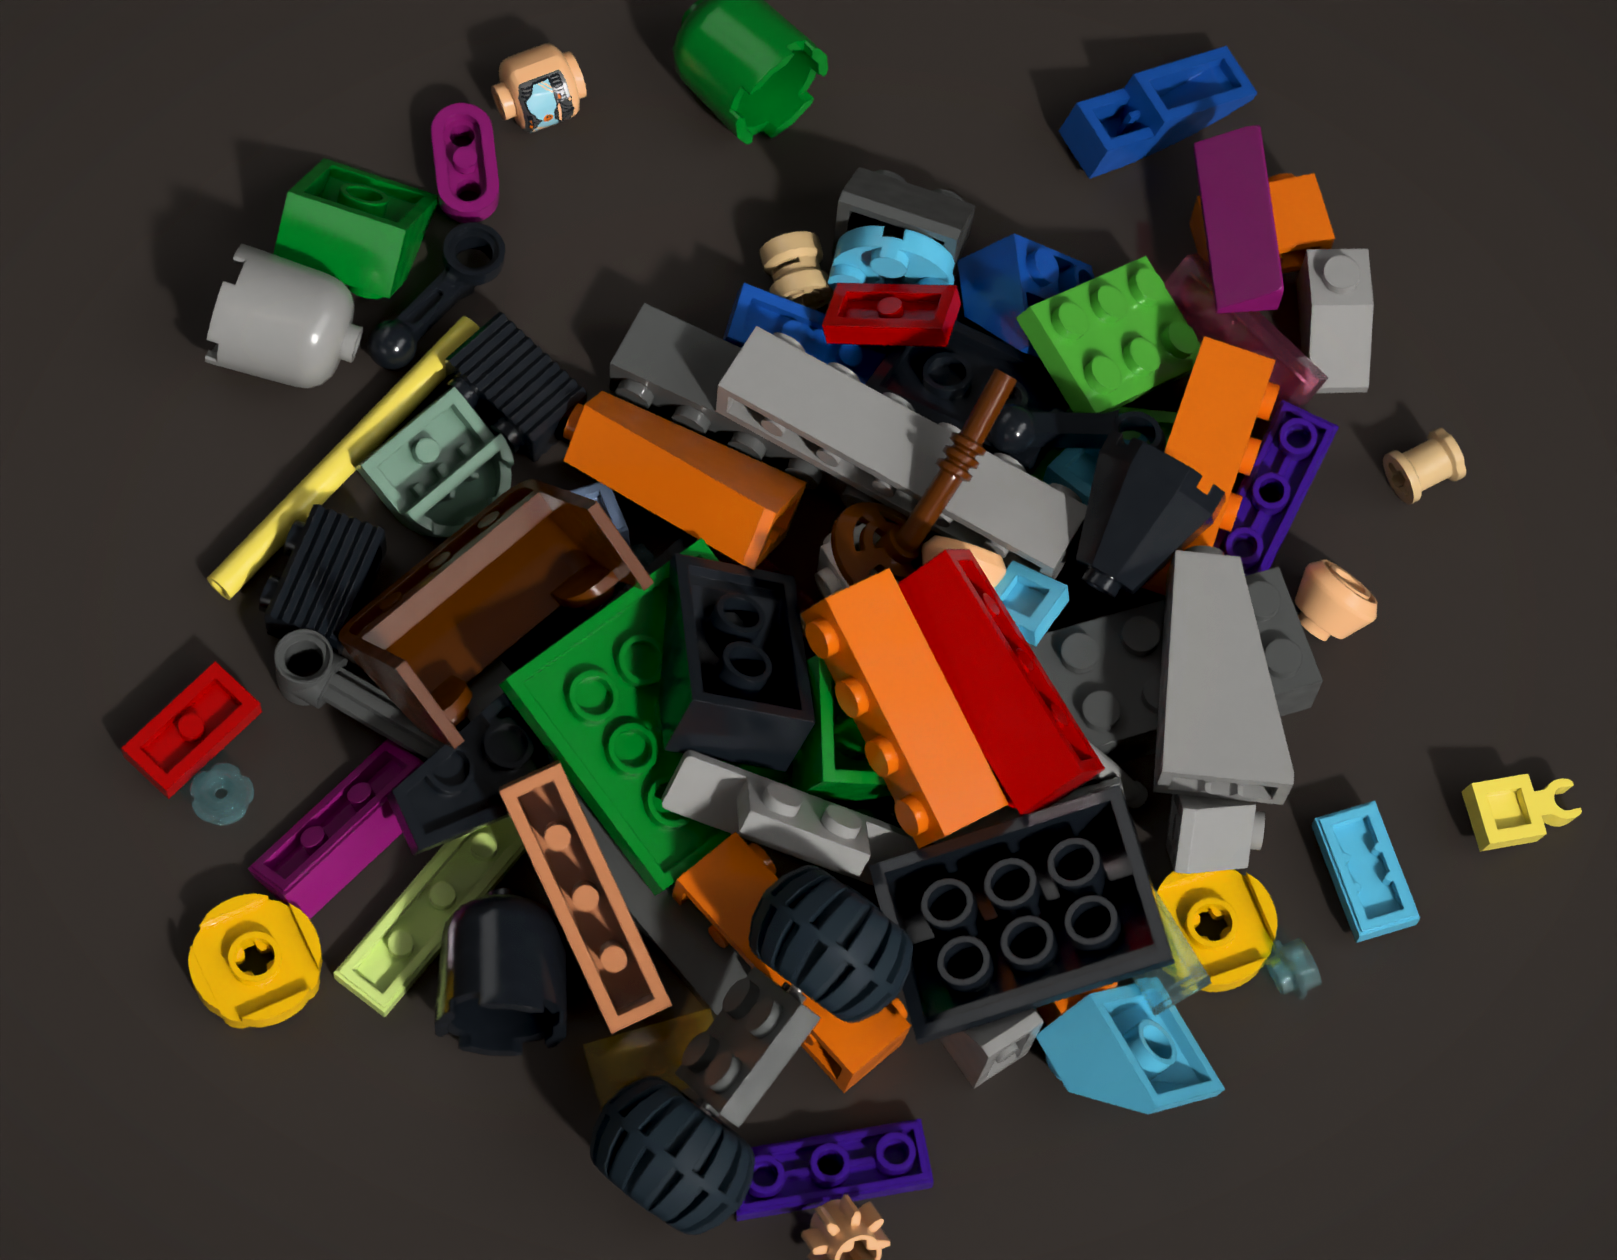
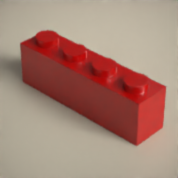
[897,549,1105,815]

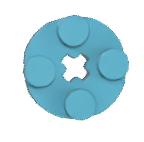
[828,225,955,291]

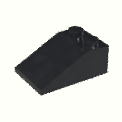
[658,553,815,772]

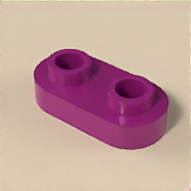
[431,103,500,223]

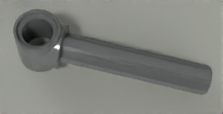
[274,629,445,761]

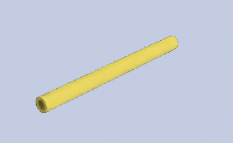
[207,316,480,600]

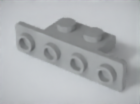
[662,750,922,886]

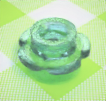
[189,763,254,826]
[1266,937,1322,1000]

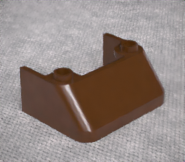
[338,479,654,749]

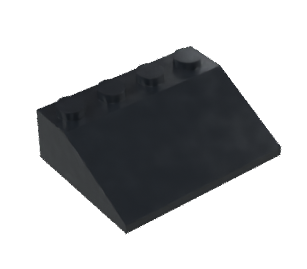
[869,785,1175,1045]

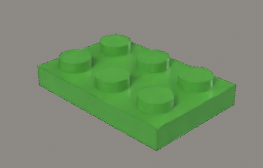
[1016,256,1201,413]

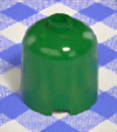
[673,0,828,144]

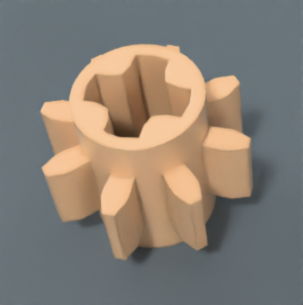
[801,1194,890,1260]

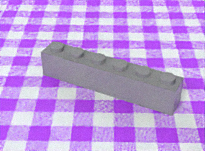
[716,326,1087,579]

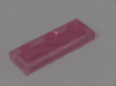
[1164,253,1329,417]

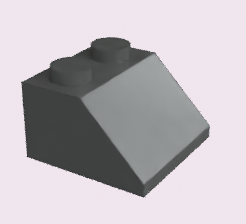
[831,167,976,275]

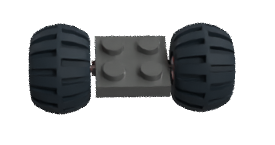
[590,865,913,1235]

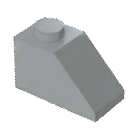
[1296,249,1374,393]
[1166,794,1265,874]
[939,1009,1044,1089]

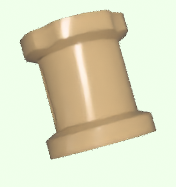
[1383,427,1466,504]

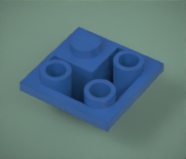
[957,233,1095,358]

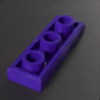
[1213,400,1339,576]
[735,1118,934,1222]

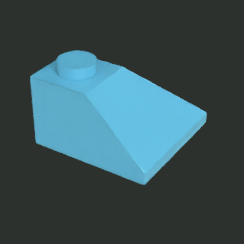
[1036,979,1225,1114]

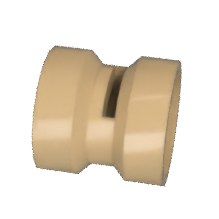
[760,231,833,310]

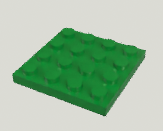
[499,538,793,896]

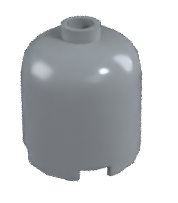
[205,244,363,389]

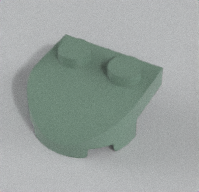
[355,387,514,538]

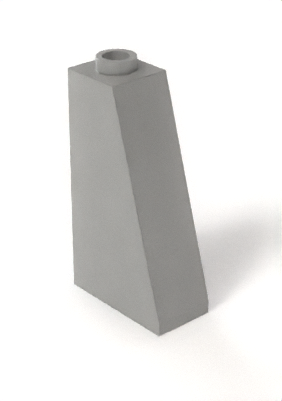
[1153,546,1294,805]

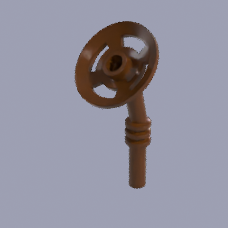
[831,369,1017,586]

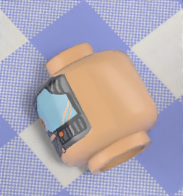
[491,43,587,133]

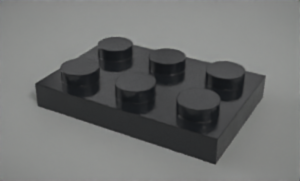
[865,321,1073,475]

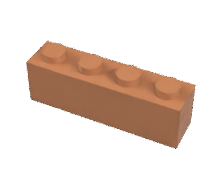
[499,760,672,1034]

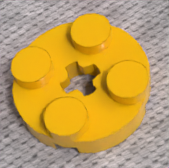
[1156,869,1278,992]
[188,893,323,1029]

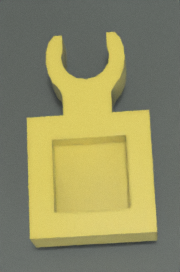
[1461,774,1582,852]

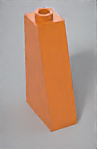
[563,391,807,570]

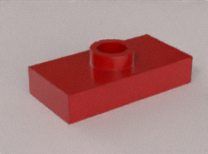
[822,283,961,347]
[121,661,262,799]

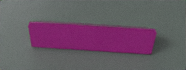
[1193,125,1284,314]
[248,739,424,920]

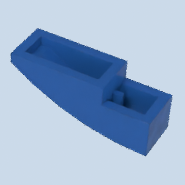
[1059,46,1257,179]

